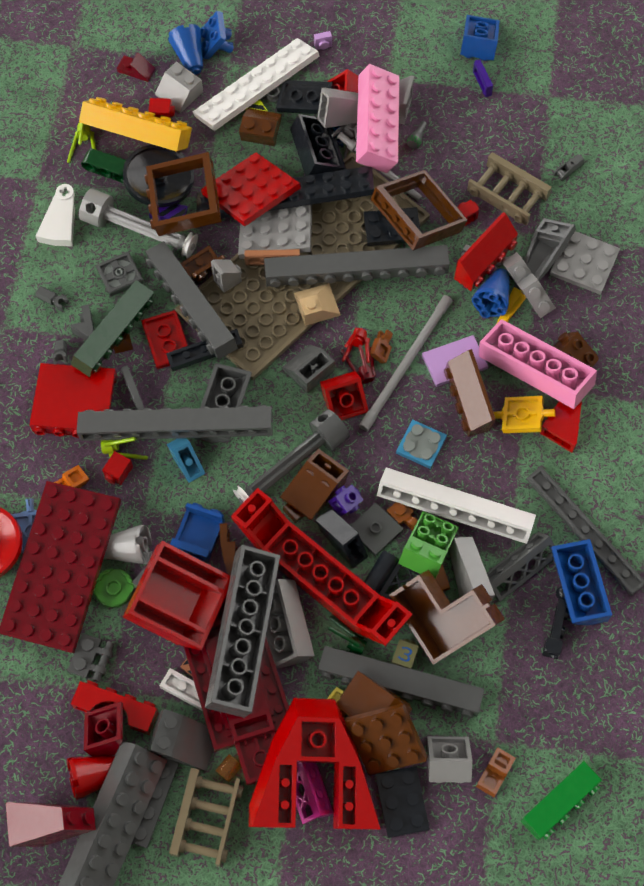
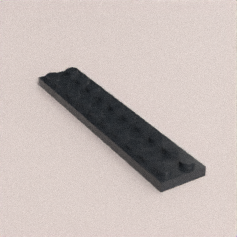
[196,166,375,218]

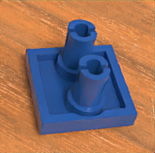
[200,11,234,59]

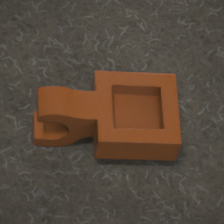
[370,329,393,364]
[386,502,418,531]

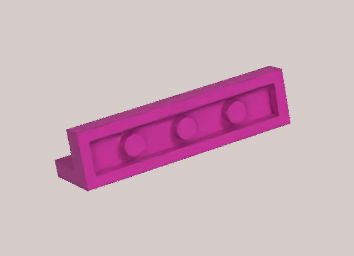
[296,762,334,824]

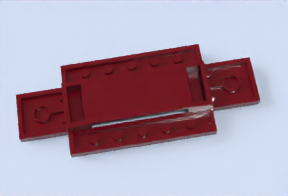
[183,594,289,786]

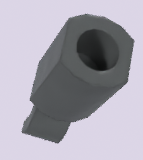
[35,286,69,311]
[52,340,68,365]

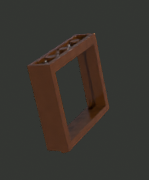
[144,152,222,236]
[371,170,467,251]

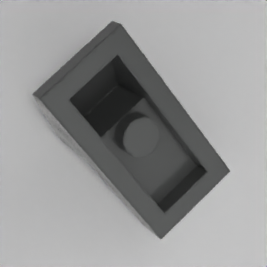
[70,304,94,341]

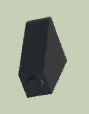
[316,508,368,569]

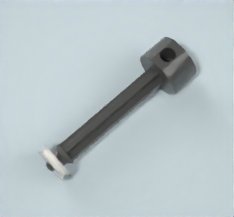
[233,409,350,504]

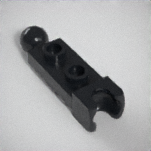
[542,586,569,659]

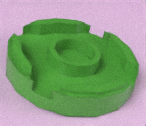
[94,568,134,608]

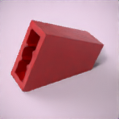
[540,401,582,453]

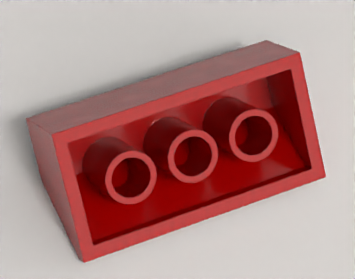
[454,212,518,291]

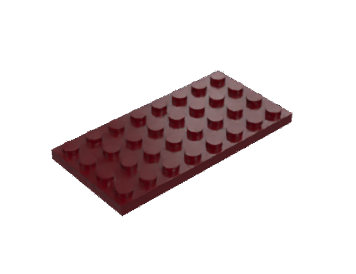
[0,481,121,654]

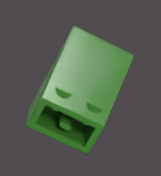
[398,511,459,579]

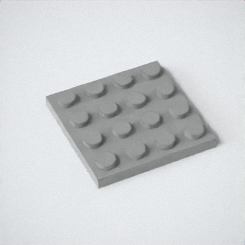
[238,205,312,259]

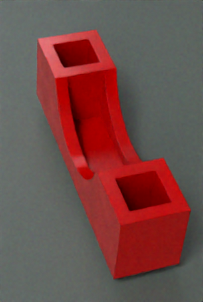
[71,680,159,736]

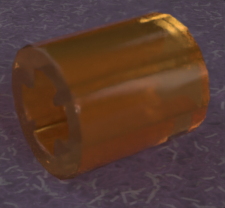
[215,754,241,783]

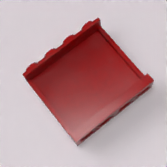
[29,363,118,438]

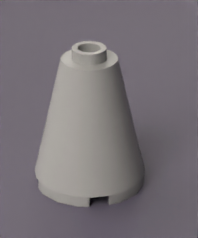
[104,525,152,564]

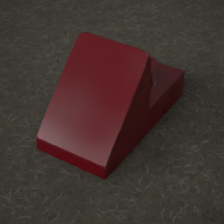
[117,52,155,82]

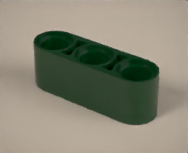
[81,148,126,183]

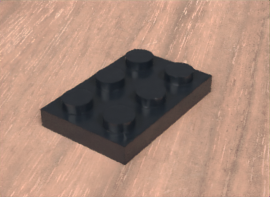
[276,80,334,114]
[363,207,421,246]
[375,766,430,838]

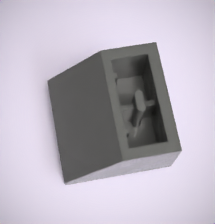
[282,344,335,393]

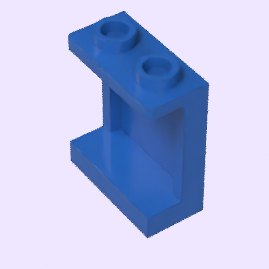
[170,503,225,563]

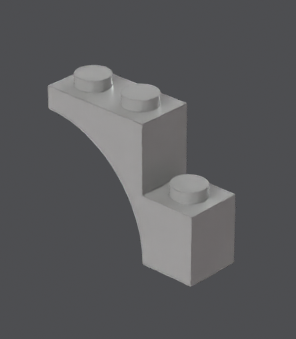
[502,252,556,318]

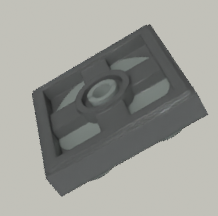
[95,251,144,297]

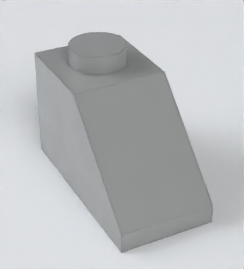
[211,260,242,293]

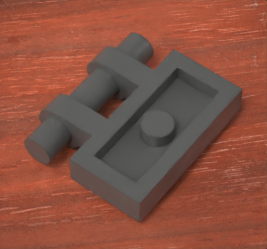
[67,633,115,682]

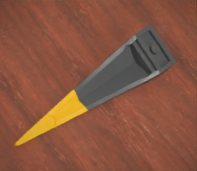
[496,218,576,324]

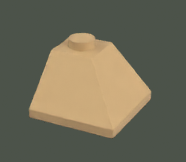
[294,283,340,326]

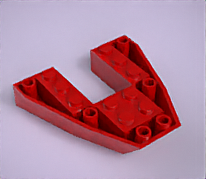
[249,698,381,830]

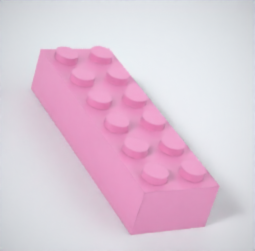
[356,64,399,173]
[479,319,597,409]

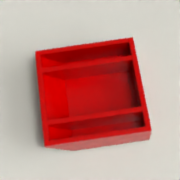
[122,541,230,650]

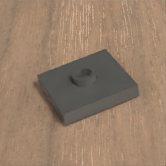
[351,502,403,557]

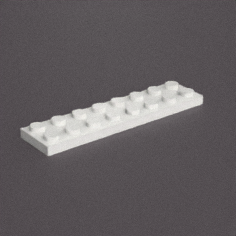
[193,38,320,131]

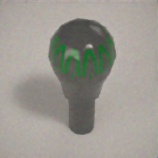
[407,121,427,149]

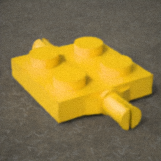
[493,396,556,433]

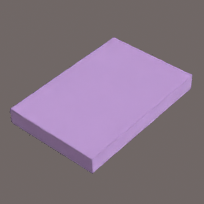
[422,335,488,387]

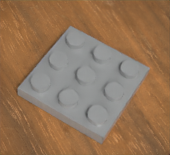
[550,231,620,295]

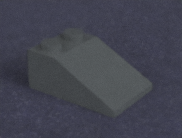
[148,709,214,772]

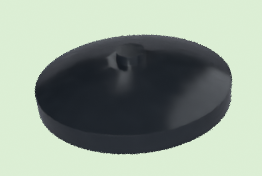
[123,145,194,207]

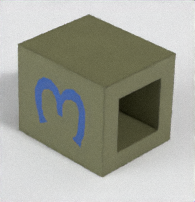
[391,639,419,669]

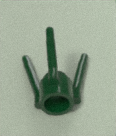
[328,616,367,655]

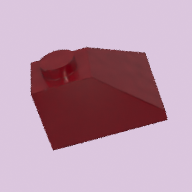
[84,702,123,757]

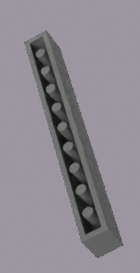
[264,245,450,287]
[77,405,273,441]

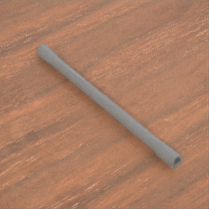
[359,295,453,432]

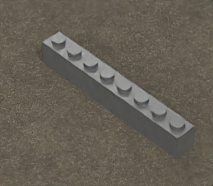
[145,241,238,360]
[318,646,484,718]

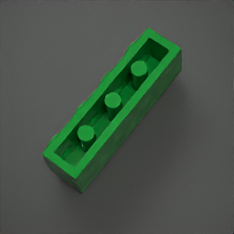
[521,761,602,841]

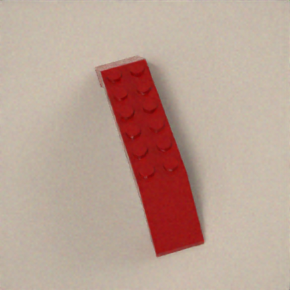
[231,488,413,646]

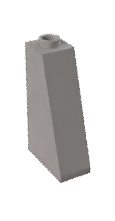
[317,88,358,128]
[449,537,495,604]

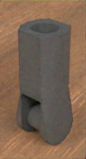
[553,154,585,181]

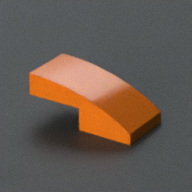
[54,465,89,489]

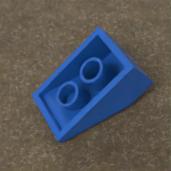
[460,15,500,61]

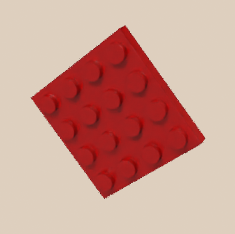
[201,152,301,226]

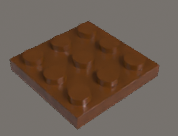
[345,703,428,775]

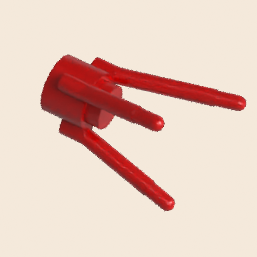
[342,327,370,364]

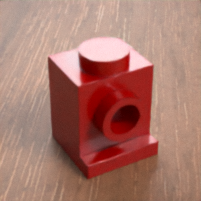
[457,199,479,227]

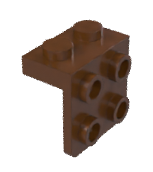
[180,245,225,283]
[553,331,599,367]

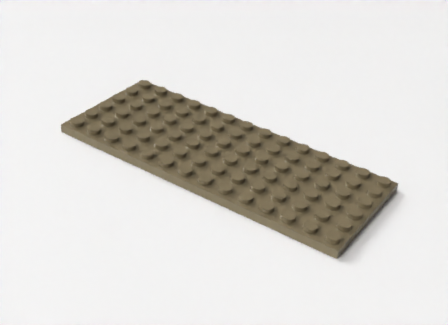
[175,152,430,380]

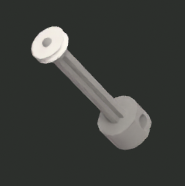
[79,188,198,259]

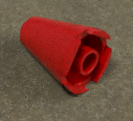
[67,756,115,800]

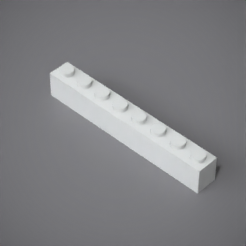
[377,468,536,544]

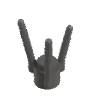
[331,123,357,159]

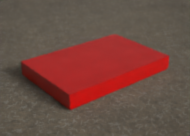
[141,310,188,370]

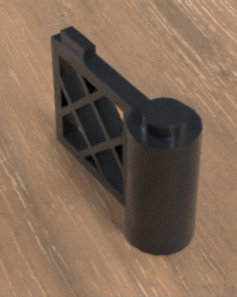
[364,550,420,600]

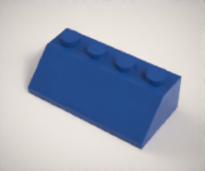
[551,539,612,626]

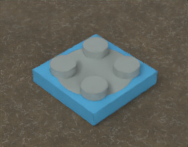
[396,419,447,469]

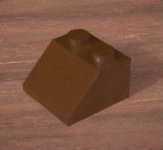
[239,108,282,146]

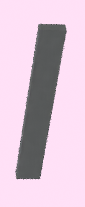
[526,467,644,596]

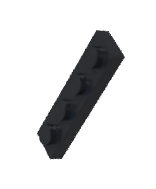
[166,329,243,372]

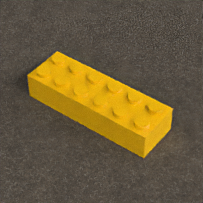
[79,97,192,152]

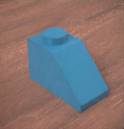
[167,438,206,483]

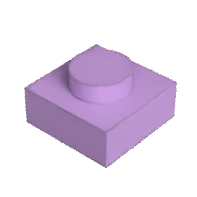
[314,31,332,50]

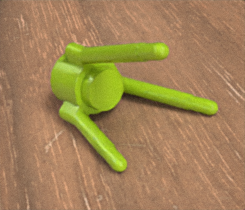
[67,123,96,163]
[101,437,148,460]

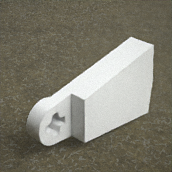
[36,184,75,246]

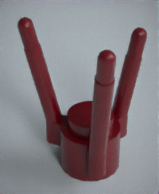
[341,345,376,384]

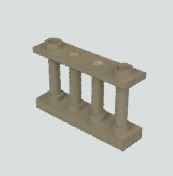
[467,152,552,226]
[169,768,244,867]

